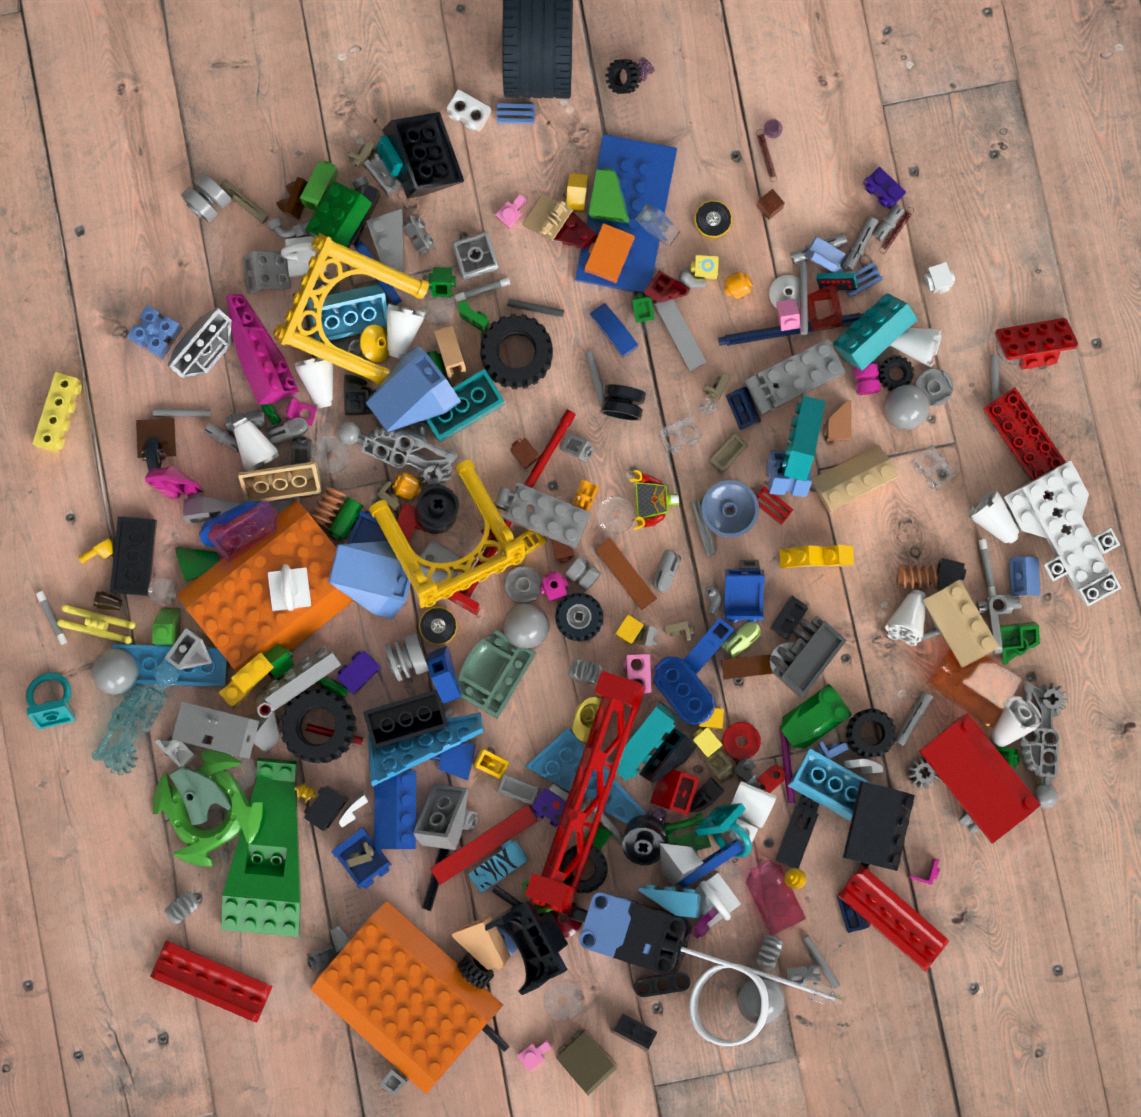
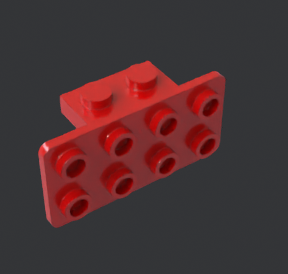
[995,318,1078,370]

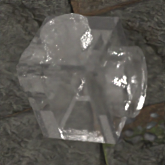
[148,577,178,607]

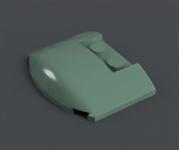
[458,630,536,719]

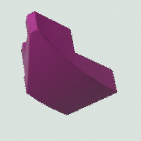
[693,907,719,939]

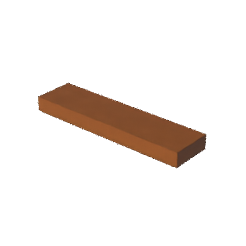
[595,538,657,610]

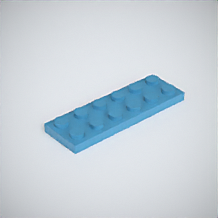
[112,644,228,687]

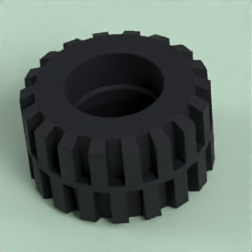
[845,709,897,758]
[559,844,608,893]

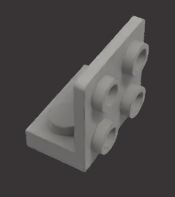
[243,251,291,294]

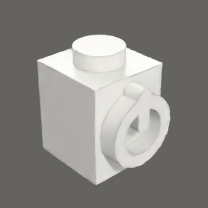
[924,262,955,294]
[727,819,758,843]

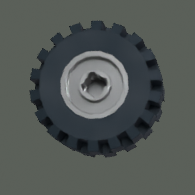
[555,593,604,642]

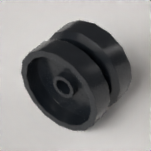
[600,384,646,421]
[414,485,459,534]
[622,815,667,866]

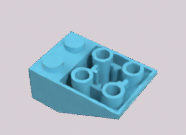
[639,884,702,918]

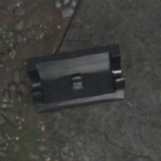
[770,596,808,640]
[612,1014,657,1051]

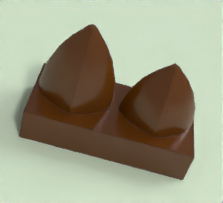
[276,177,308,220]

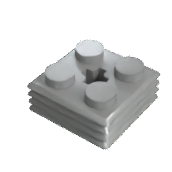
[452,232,499,280]

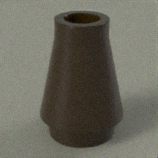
[93,591,123,611]

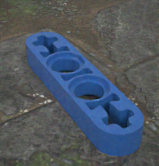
[354,241,402,305]
[678,839,744,888]

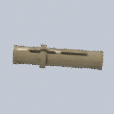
[219,179,270,224]

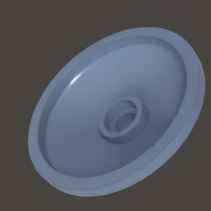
[701,480,759,538]

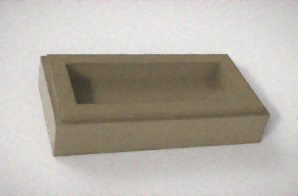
[708,432,748,473]

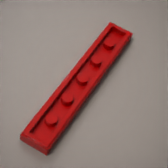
[430,805,538,885]

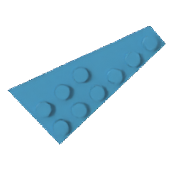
[368,712,484,786]
[525,728,646,824]

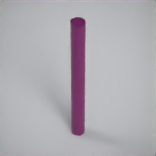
[779,726,795,803]

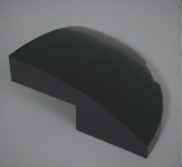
[344,374,376,415]

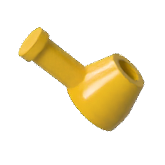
[78,538,114,564]

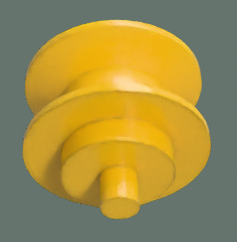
[294,782,317,803]
[785,868,806,889]

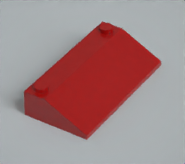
[919,713,1041,844]

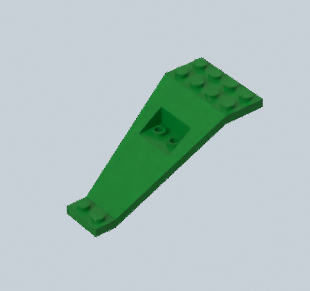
[221,758,301,937]

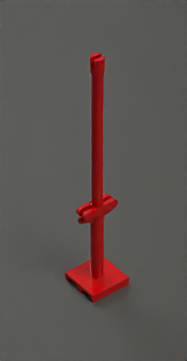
[447,409,576,616]

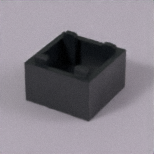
[304,785,349,831]

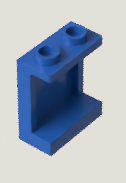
[347,510,388,544]
[724,570,765,622]
[331,827,392,889]

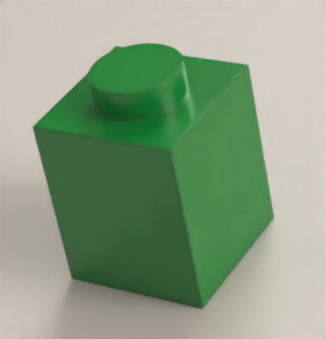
[264,644,295,679]

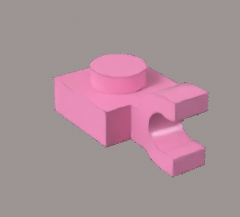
[495,194,527,229]
[517,1039,552,1071]

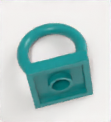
[26,672,76,730]
[694,803,752,858]

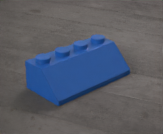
[374,771,416,849]

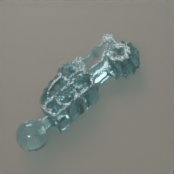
[91,662,180,775]

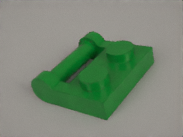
[458,301,490,333]
[664,813,711,851]

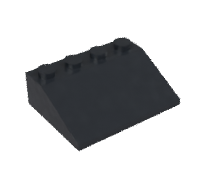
[382,112,464,199]
[843,781,915,871]

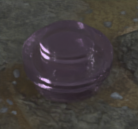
[764,119,783,138]

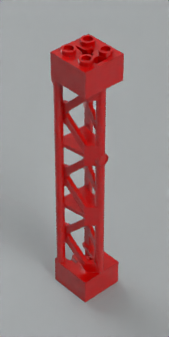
[524,671,646,913]

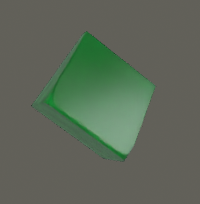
[584,825,612,850]

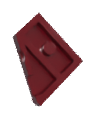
[550,212,598,250]
[644,271,691,303]

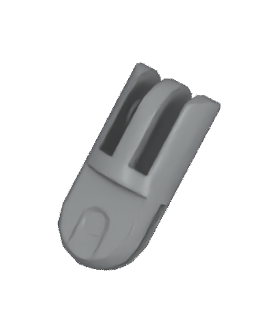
[266,417,308,445]
[653,549,681,592]

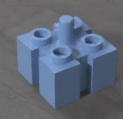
[127,305,183,360]
[766,450,812,497]

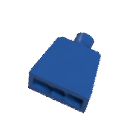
[429,743,476,780]

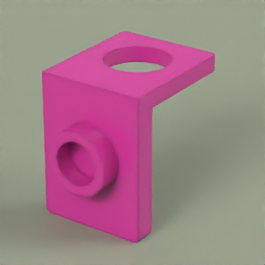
[286,398,317,426]
[907,858,940,885]

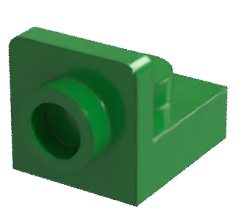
[631,294,655,323]
[995,746,1020,769]

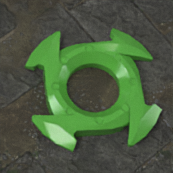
[153,750,263,866]

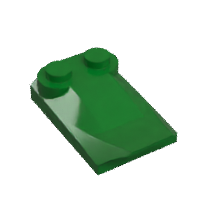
[780,684,852,749]

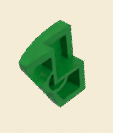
[175,547,220,582]
[1000,622,1040,665]

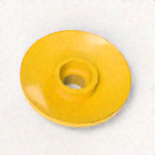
[360,325,389,363]

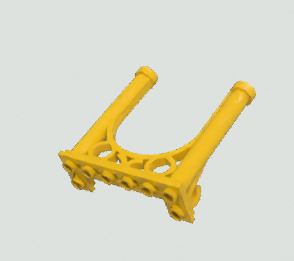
[273,233,429,386]
[369,459,525,608]

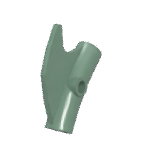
[169,765,231,825]

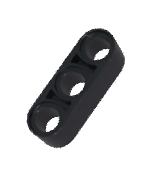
[634,972,691,997]

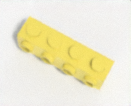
[32,372,82,453]

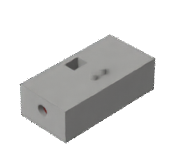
[172,701,259,759]

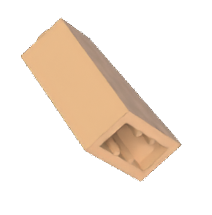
[434,326,469,388]
[452,915,511,970]

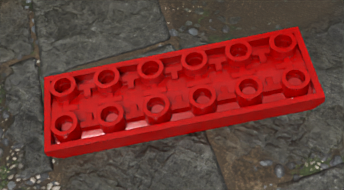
[983,387,1066,500]
[837,865,949,972]
[150,940,273,1023]

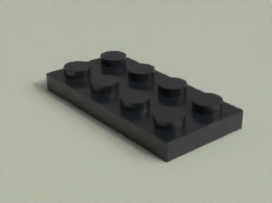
[110,516,157,596]

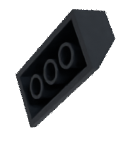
[363,690,449,749]

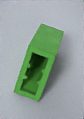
[300,161,338,211]
[589,168,629,223]
[152,608,181,646]

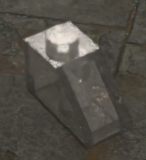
[635,204,680,247]

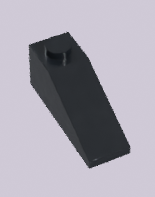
[639,728,697,783]

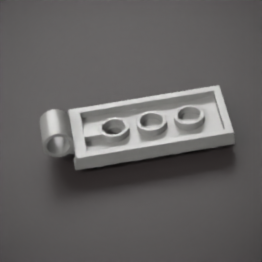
[494,482,591,549]

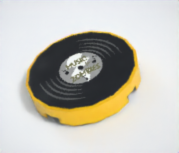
[694,200,732,239]
[419,607,458,645]

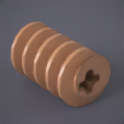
[310,487,347,529]
[896,565,938,589]

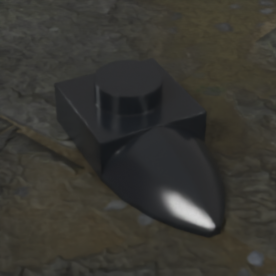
[690,777,725,812]

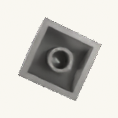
[418,539,462,582]

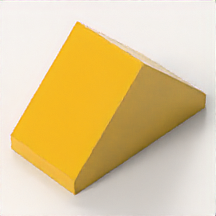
[566,173,588,212]
[473,749,509,779]

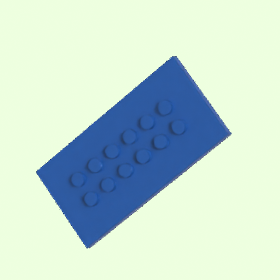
[575,134,677,294]

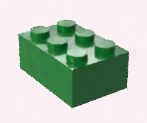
[305,181,372,247]

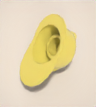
[572,697,606,742]

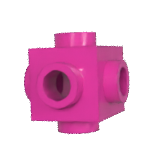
[540,571,568,602]

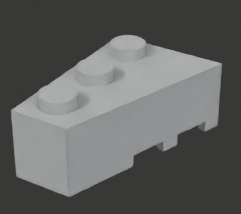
[367,209,404,273]

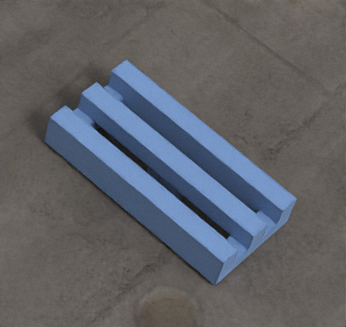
[497,103,535,124]
[845,263,883,298]

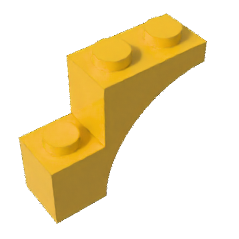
[779,545,854,569]
[219,652,274,709]

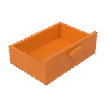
[585,223,635,284]

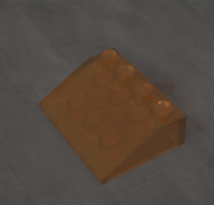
[926,648,1022,727]

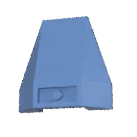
[366,346,461,432]
[328,541,411,619]

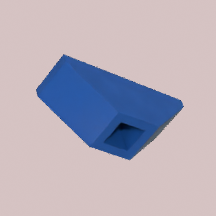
[427,646,462,703]

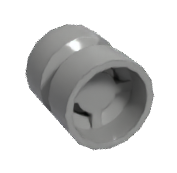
[565,556,601,592]

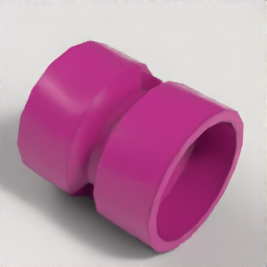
[853,364,881,395]

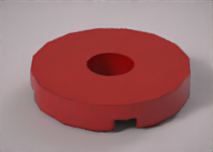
[722,722,761,760]

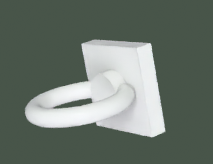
[281,236,327,278]
[268,564,312,611]
[695,872,741,927]

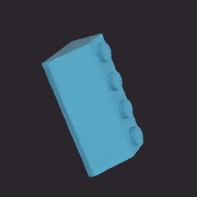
[306,284,387,342]
[788,749,873,821]

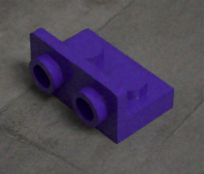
[863,166,906,209]

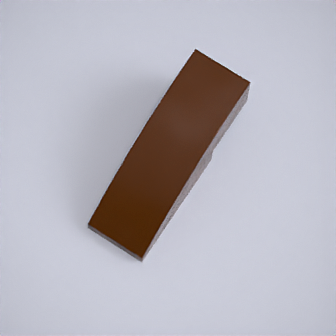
[721,654,773,680]

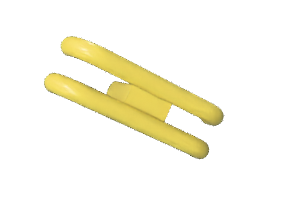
[57,604,136,644]

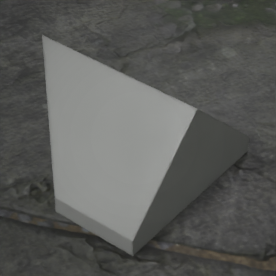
[164,627,212,670]
[247,711,280,753]
[660,843,704,887]

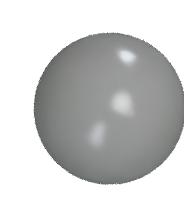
[884,384,930,430]
[503,603,549,649]
[92,649,139,695]
[738,977,785,1025]

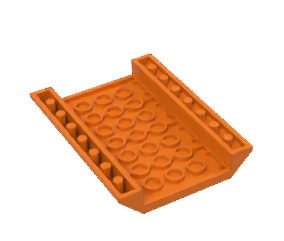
[176,500,354,672]
[310,901,503,1094]

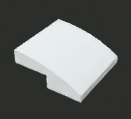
[730,782,777,828]

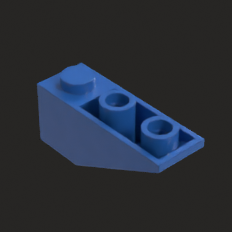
[684,617,735,674]

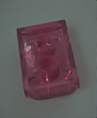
[208,500,278,563]
[746,860,806,935]

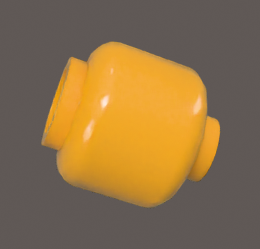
[724,271,753,299]
[392,472,422,500]

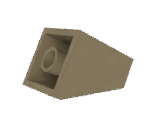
[556,1029,617,1096]

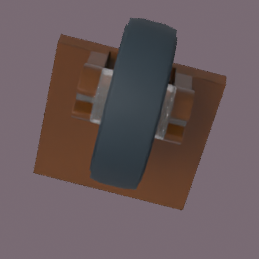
[136,418,176,471]

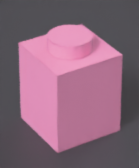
[776,299,800,331]

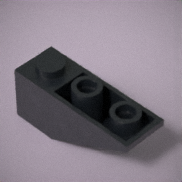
[937,558,966,591]

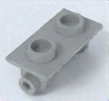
[404,215,436,255]
[225,410,267,434]

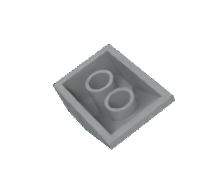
[413,784,469,850]

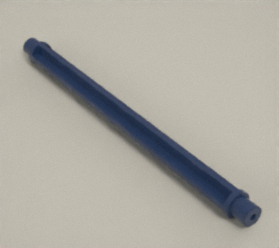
[718,312,865,346]

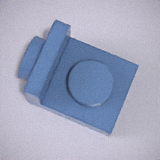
[817,741,848,759]

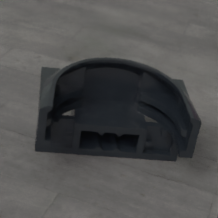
[485,901,568,995]

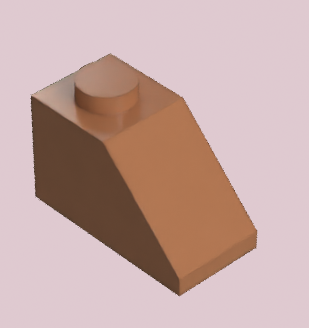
[823,400,851,441]

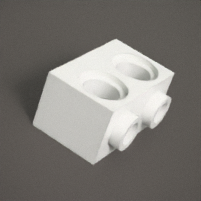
[447,89,491,132]

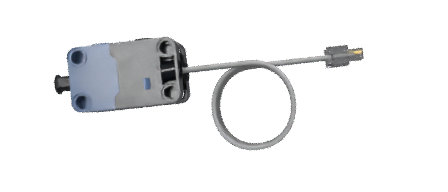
[569,893,846,1046]

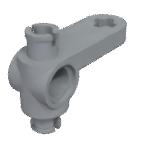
[977,594,1021,654]

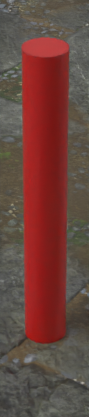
[306,724,364,745]

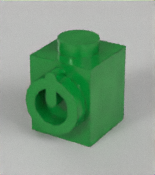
[428,267,456,297]

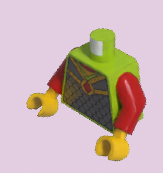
[629,470,679,530]

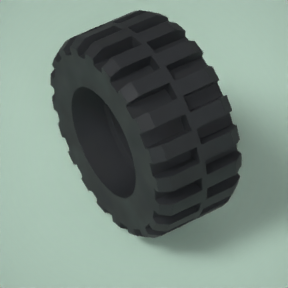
[480,314,553,390]
[279,689,357,764]

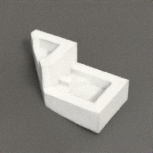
[339,791,368,827]

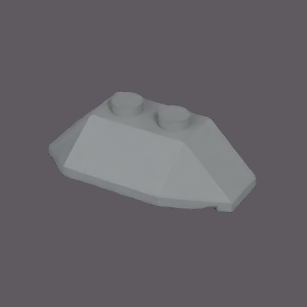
[168,308,232,378]

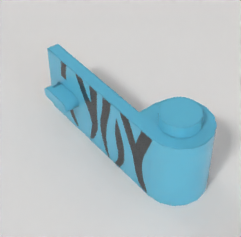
[468,840,529,893]

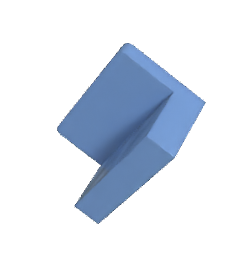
[805,237,846,273]
[1010,556,1040,597]

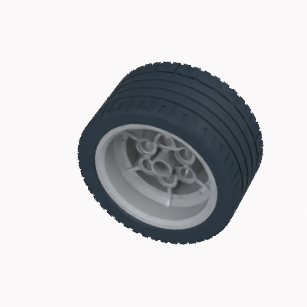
[502,0,573,99]

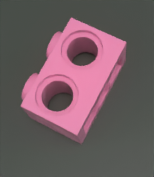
[623,654,651,694]

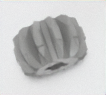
[569,659,602,684]
[907,757,940,789]
[164,892,199,924]
[756,935,783,969]

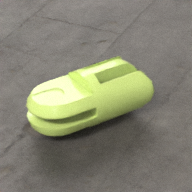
[721,622,761,659]

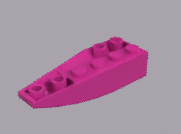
[226,294,299,405]
[145,466,204,499]

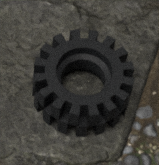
[605,59,642,94]
[878,355,914,391]
[457,952,494,989]

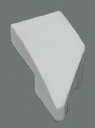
[155,740,196,767]
[844,759,883,775]

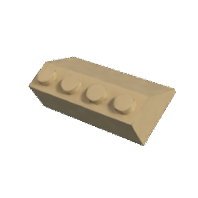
[812,445,898,513]
[238,462,322,502]
[922,580,999,668]

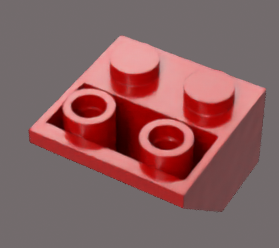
[650,770,700,815]

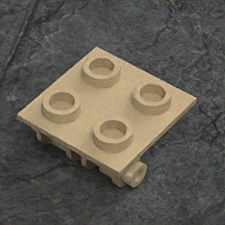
[522,194,573,241]

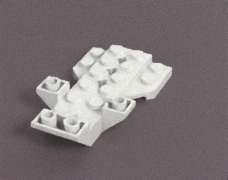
[1003,461,1121,607]

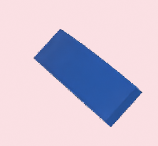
[590,303,638,358]

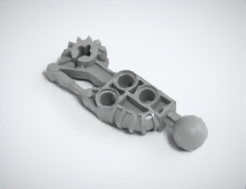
[337,421,457,487]
[1020,683,1068,809]

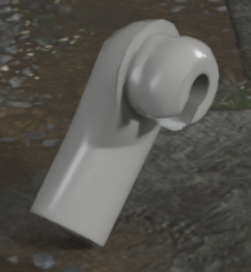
[680,269,706,288]
[706,586,722,615]

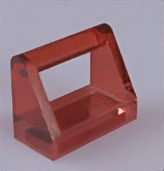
[808,285,842,330]

